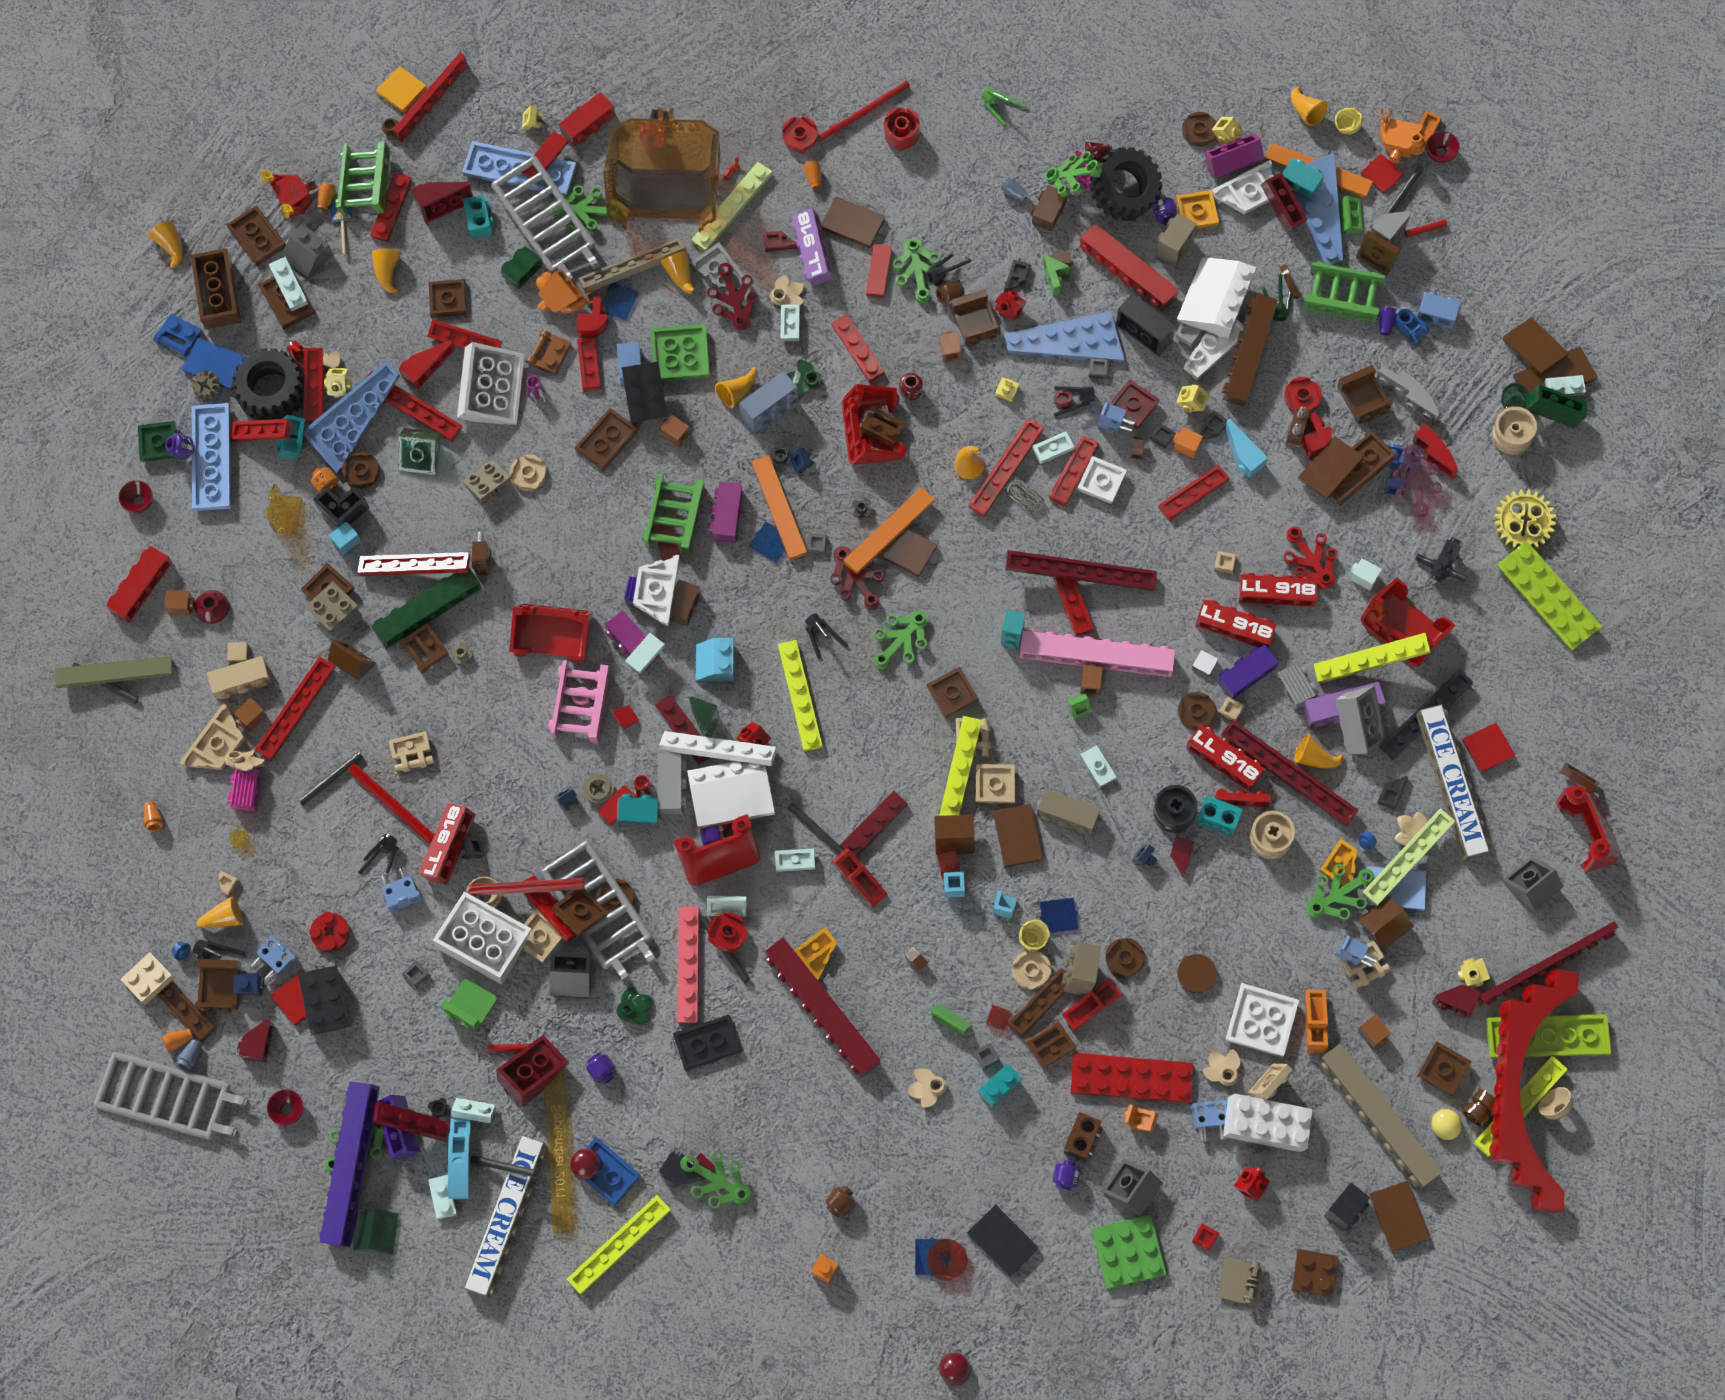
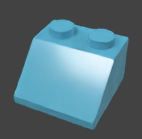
[696,638,735,682]

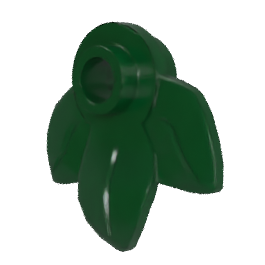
[787,360,821,394]
[616,987,653,1024]

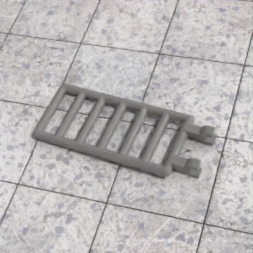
[491,156,600,283]
[540,841,657,983]
[94,1052,249,1140]

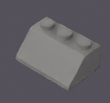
[1336,686,1386,754]

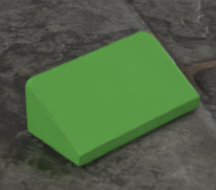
[1338,196,1363,234]
[931,1004,971,1036]

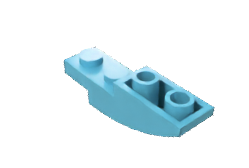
[448,1118,471,1199]

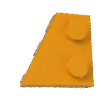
[1319,839,1357,892]
[794,927,837,980]

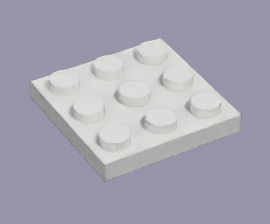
[1225,983,1299,1058]

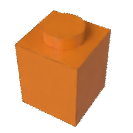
[1172,427,1203,459]
[811,1254,839,1285]

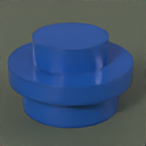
[1358,832,1377,851]
[172,941,191,960]

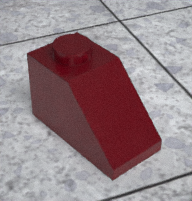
[237,1019,274,1063]

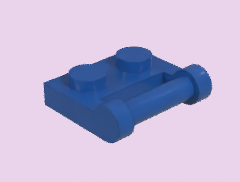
[153,314,203,357]

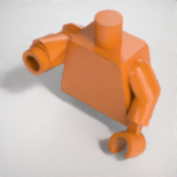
[1379,108,1425,163]
[536,269,593,314]

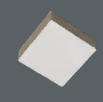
[1192,650,1218,677]

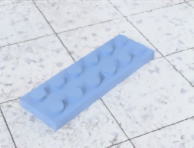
[462,141,576,197]
[192,403,231,511]

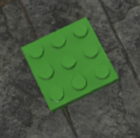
[650,324,710,381]
[1091,1215,1166,1290]

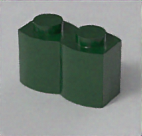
[501,246,543,289]

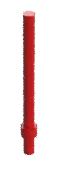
[818,81,910,141]

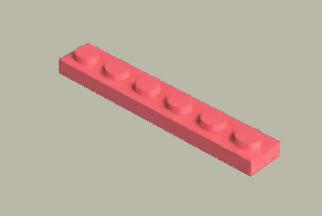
[677,907,699,1024]

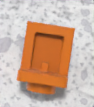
[1124,1104,1158,1133]

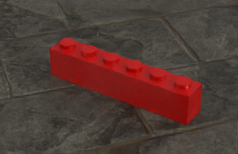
[1080,224,1179,312]

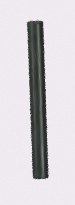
[1384,166,1424,214]
[72,662,139,704]
[298,751,363,806]
[788,802,844,855]
[700,916,750,983]
[470,1155,538,1178]

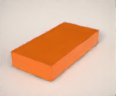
[1419,111,1442,148]

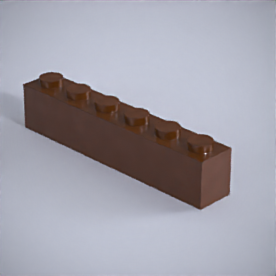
[1221,293,1278,407]

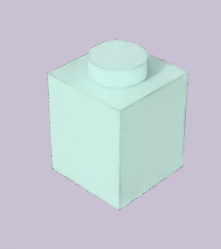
[1350,558,1382,591]

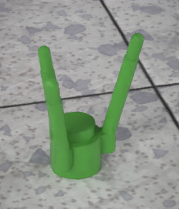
[981,87,1027,126]

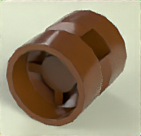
[1462,1089,1495,1127]

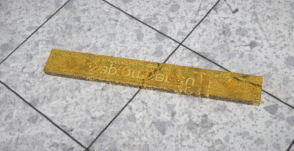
[545,1071,573,1233]

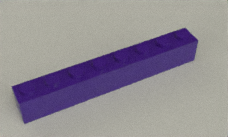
[320,1081,380,1247]

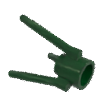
[1262,273,1292,322]

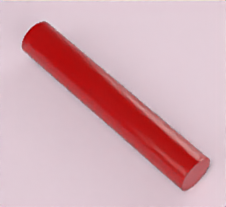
[1404,219,1447,238]
[487,1043,531,1053]

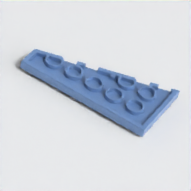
[1291,153,1343,266]
[1003,311,1124,363]
[303,361,400,474]

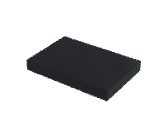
[673,1014,742,1072]
[967,1204,1039,1277]

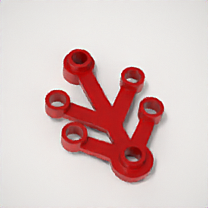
[1283,527,1337,589]

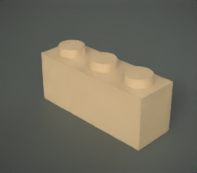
[207,656,271,700]

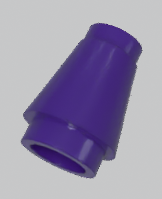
[1379,307,1397,336]

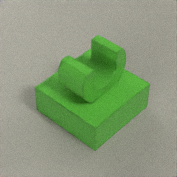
[1068,694,1091,719]

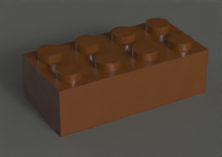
[190,248,241,329]

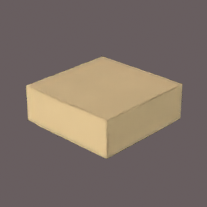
[1214,551,1237,574]
[227,642,248,663]
[1218,697,1245,721]

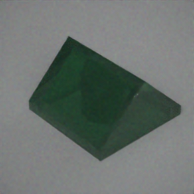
[688,697,720,738]
[353,1208,399,1254]

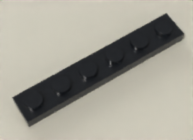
[1379,669,1474,760]

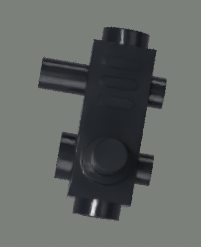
[1415,537,1468,583]

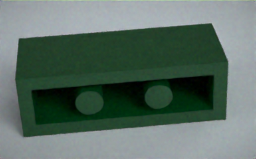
[1526,384,1587,428]

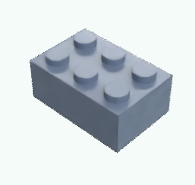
[739,371,799,434]

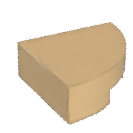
[219,871,239,898]

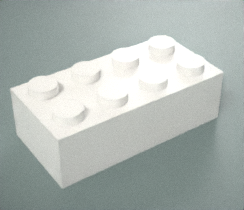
[1223,1094,1312,1152]

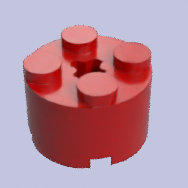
[884,107,920,151]

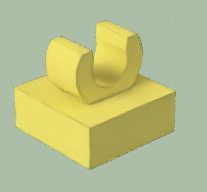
[522,105,543,131]
[995,377,1019,402]

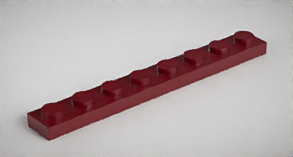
[1005,550,1157,591]
[1221,719,1359,827]
[1477,921,1619,1007]

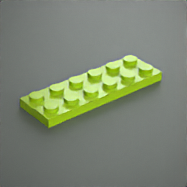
[1497,540,1602,652]
[1486,1014,1611,1059]

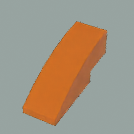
[1305,990,1328,1054]

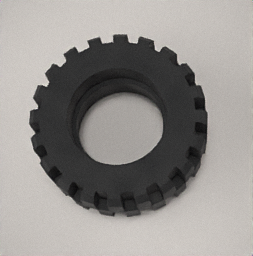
[1089,147,1163,221]
[232,348,304,420]

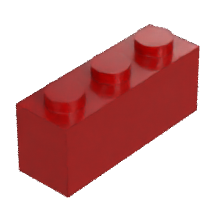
[559,92,616,147]

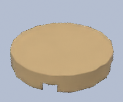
[509,454,547,491]
[1012,951,1051,990]

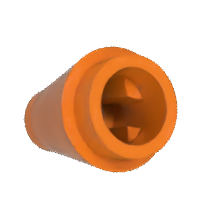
[803,161,822,189]
[317,182,337,211]
[144,801,163,832]
[162,1029,193,1052]

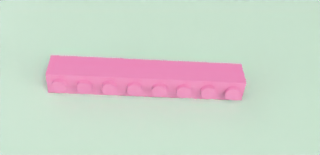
[1019,629,1175,677]

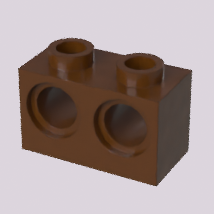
[1063,1112,1103,1161]

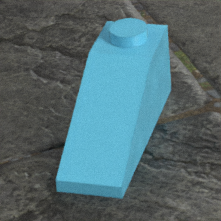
[1225,419,1268,479]

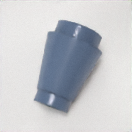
[1001,177,1028,202]
[176,1040,202,1071]

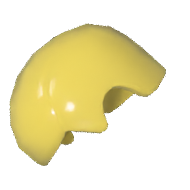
[1335,108,1363,135]
[1019,919,1050,951]
[1431,1109,1462,1140]

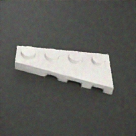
[1184,320,1245,381]

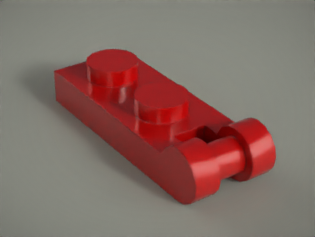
[1215,788,1271,807]

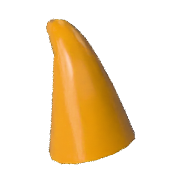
[1290,86,1329,126]
[147,221,183,268]
[371,248,402,293]
[661,251,694,294]
[715,367,757,409]
[953,446,985,479]
[1294,733,1344,769]
[196,896,243,928]

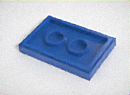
[182,338,245,391]
[584,1137,641,1207]

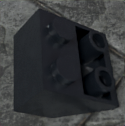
[550,952,593,998]

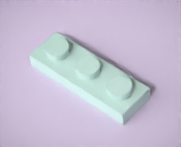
[269,257,308,312]

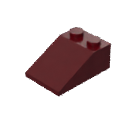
[411,182,473,224]
[497,1035,569,1107]

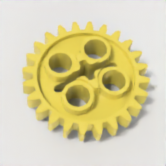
[1493,489,1556,549]

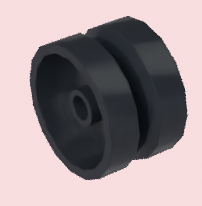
[1153,785,1197,833]

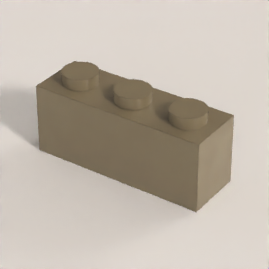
[1037,788,1100,835]

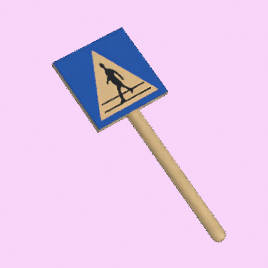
[330,203,353,255]

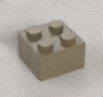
[1156,213,1197,268]
[1062,942,1101,996]

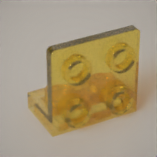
[265,484,302,534]

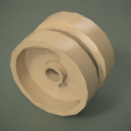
[1492,407,1537,455]
[1249,811,1295,859]

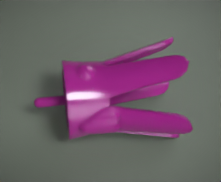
[526,375,546,400]

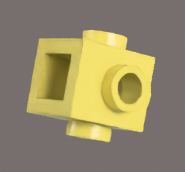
[1212,117,1245,145]
[324,368,352,398]
[1176,385,1210,413]
[1458,958,1490,988]

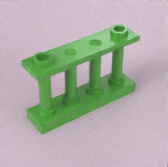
[336,141,391,216]
[1303,262,1385,323]
[642,473,705,555]

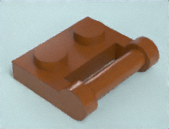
[525,330,572,376]

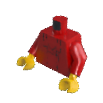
[260,169,317,219]

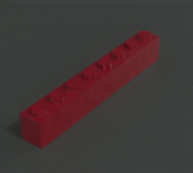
[765,937,881,1078]

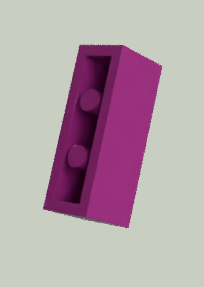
[1204,133,1265,178]
[710,482,743,543]
[605,610,660,669]

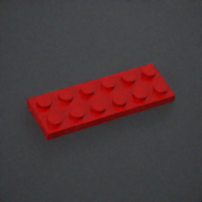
[1070,1052,1193,1104]

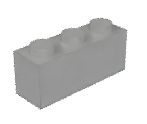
[658,753,686,815]

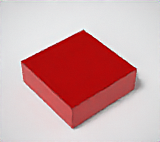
[1192,1223,1219,1252]

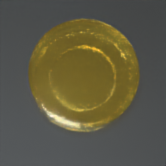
[229,829,250,849]

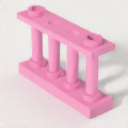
[548,660,610,744]

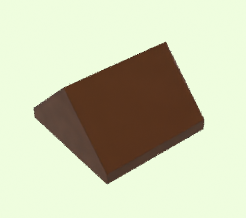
[328,639,376,680]
[934,814,975,855]
[1358,896,1414,951]

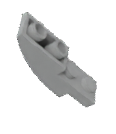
[1376,366,1439,424]

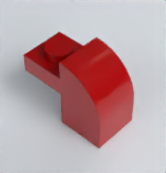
[577,297,609,338]
[1301,412,1332,459]

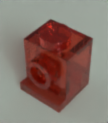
[936,850,960,880]

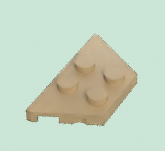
[179,703,245,770]

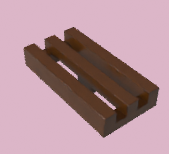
[1560,763,1599,793]

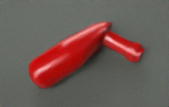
[723,157,740,180]

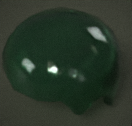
[1501,383,1529,409]

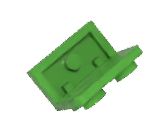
[441,979,497,1031]

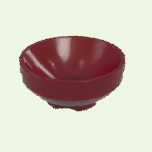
[1426,131,1460,163]
[118,480,153,514]
[194,590,230,624]
[267,1089,304,1126]

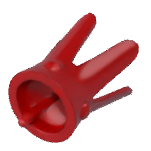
[287,341,304,366]
[634,775,654,797]

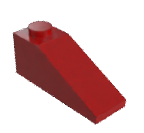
[399,340,455,389]

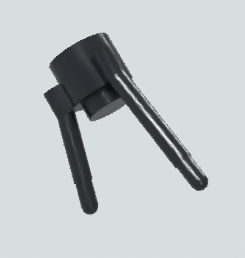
[926,254,972,287]
[1053,386,1095,416]
[805,613,848,659]
[358,834,399,874]
[193,939,245,959]

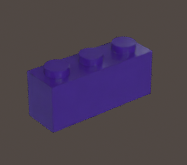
[1218,644,1279,699]
[377,1094,421,1160]

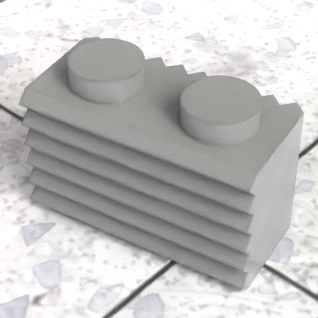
[1276,663,1317,710]

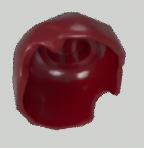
[1085,141,1112,162]
[570,1148,601,1180]
[939,1353,971,1386]

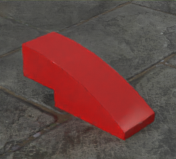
[1412,424,1458,479]
[831,849,888,907]
[1062,978,1124,1030]

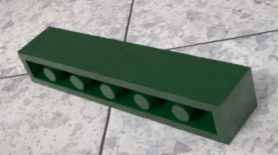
[371,568,482,650]

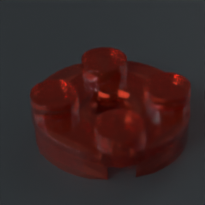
[926,1239,968,1281]

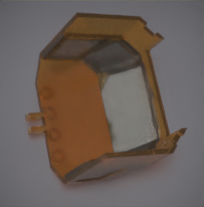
[603,107,721,233]

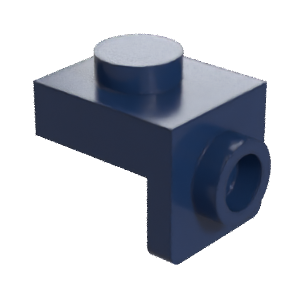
[234,973,265,996]

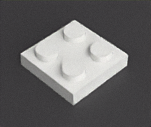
[1077,456,1127,504]

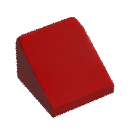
[612,705,639,730]

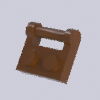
[859,404,906,448]
[400,623,449,673]
[1023,1019,1076,1069]

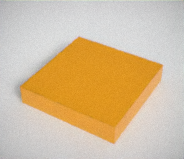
[376,66,427,113]
[1176,190,1219,229]

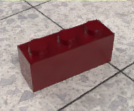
[1260,172,1308,233]

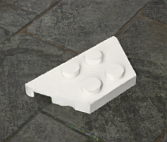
[1211,160,1273,214]
[633,555,680,626]

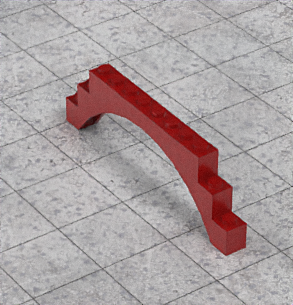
[1489,969,1579,1213]

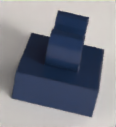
[790,448,814,474]
[1384,473,1407,496]
[554,786,578,811]
[1132,844,1158,867]

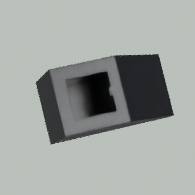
[658,1152,706,1186]

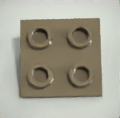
[463,460,512,504]
[305,582,358,631]
[1218,1257,1265,1307]

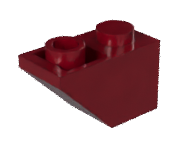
[1432,984,1480,1018]

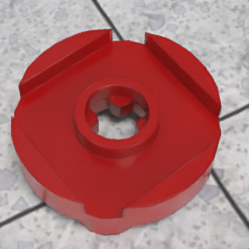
[782,116,818,153]
[1284,377,1322,413]
[309,912,350,952]
[708,912,748,953]

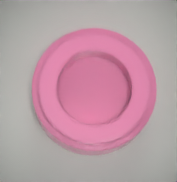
[572,687,591,707]

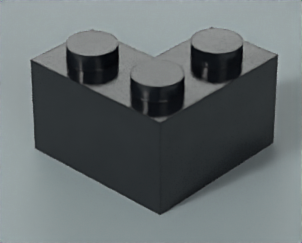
[313,487,370,528]
[1324,1182,1370,1232]

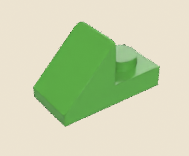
[1043,255,1070,296]

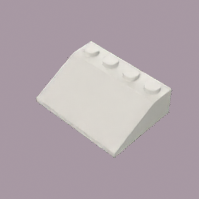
[1177,257,1256,339]
[457,342,524,425]
[687,761,775,829]
[433,892,532,985]

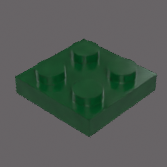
[138,421,177,462]

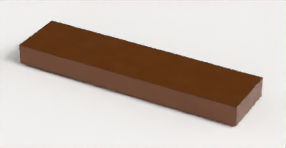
[1007,968,1067,1038]
[157,981,217,1042]

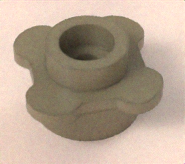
[450,642,472,664]

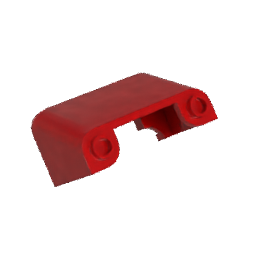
[842,384,906,465]
[1361,577,1456,667]
[509,603,593,663]
[1556,785,1620,873]
[673,814,760,886]

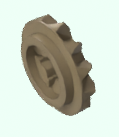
[191,371,220,400]
[583,774,614,805]

